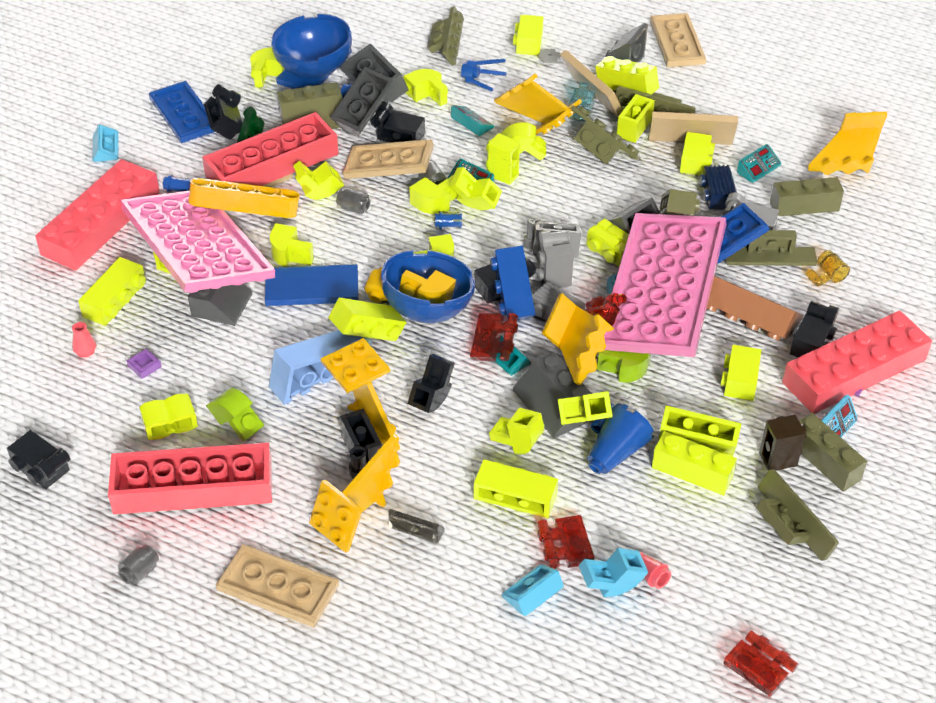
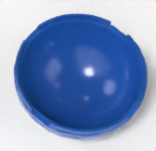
[271,14,352,78]
[381,250,475,323]

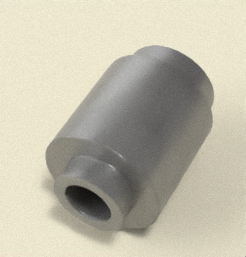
[418,160,446,185]
[336,188,371,214]
[118,544,159,585]

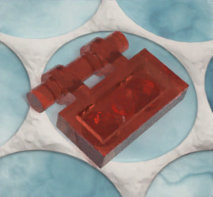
[584,293,627,326]
[470,313,519,361]
[537,515,595,569]
[723,630,799,698]

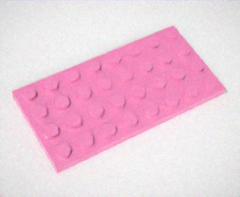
[120,191,275,293]
[604,213,726,357]

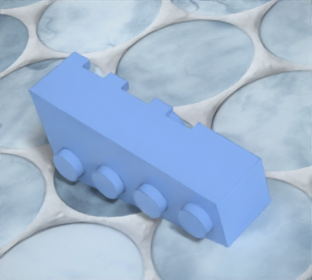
[269,330,372,405]

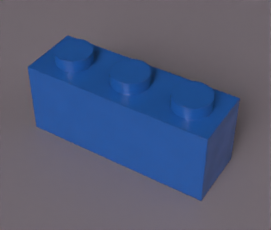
[490,245,536,322]

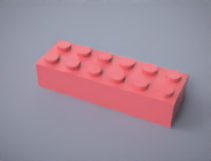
[202,112,338,186]
[35,159,160,271]
[782,310,932,414]
[108,443,272,514]

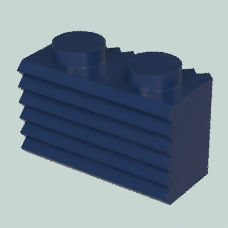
[699,165,737,209]

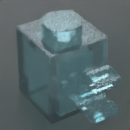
[568,82,595,122]

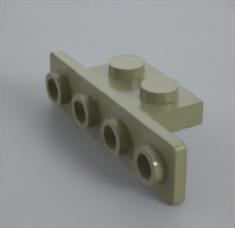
[428,6,464,66]
[616,86,696,114]
[571,105,641,165]
[725,230,818,266]
[756,469,839,561]

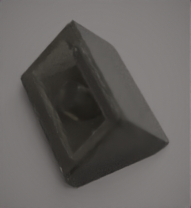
[388,509,445,543]

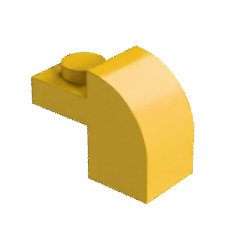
[399,270,456,304]

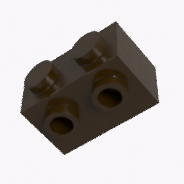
[759,414,807,471]

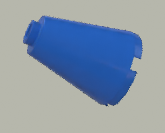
[587,403,654,474]

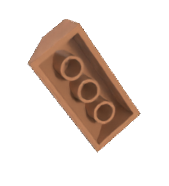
[707,276,804,341]

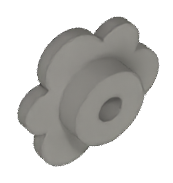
[538,48,561,63]

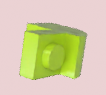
[597,350,651,382]
[206,388,264,442]

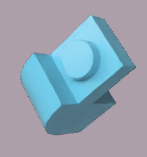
[579,548,649,597]

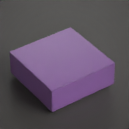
[126,349,162,379]

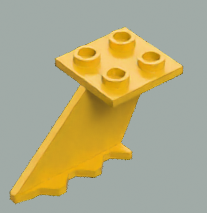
[494,73,582,135]
[807,111,888,175]
[542,293,614,385]
[320,338,400,451]
[309,434,400,553]

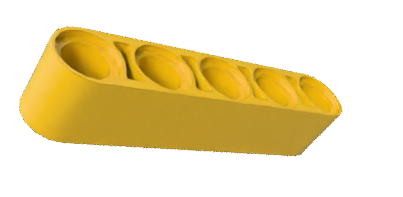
[188,178,300,218]

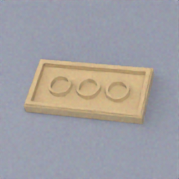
[650,13,706,67]
[560,50,623,118]
[649,112,738,145]
[343,139,434,179]
[216,544,339,628]

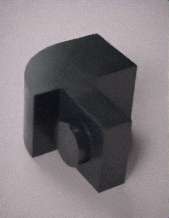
[407,354,455,413]

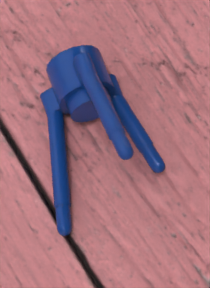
[461,59,507,91]

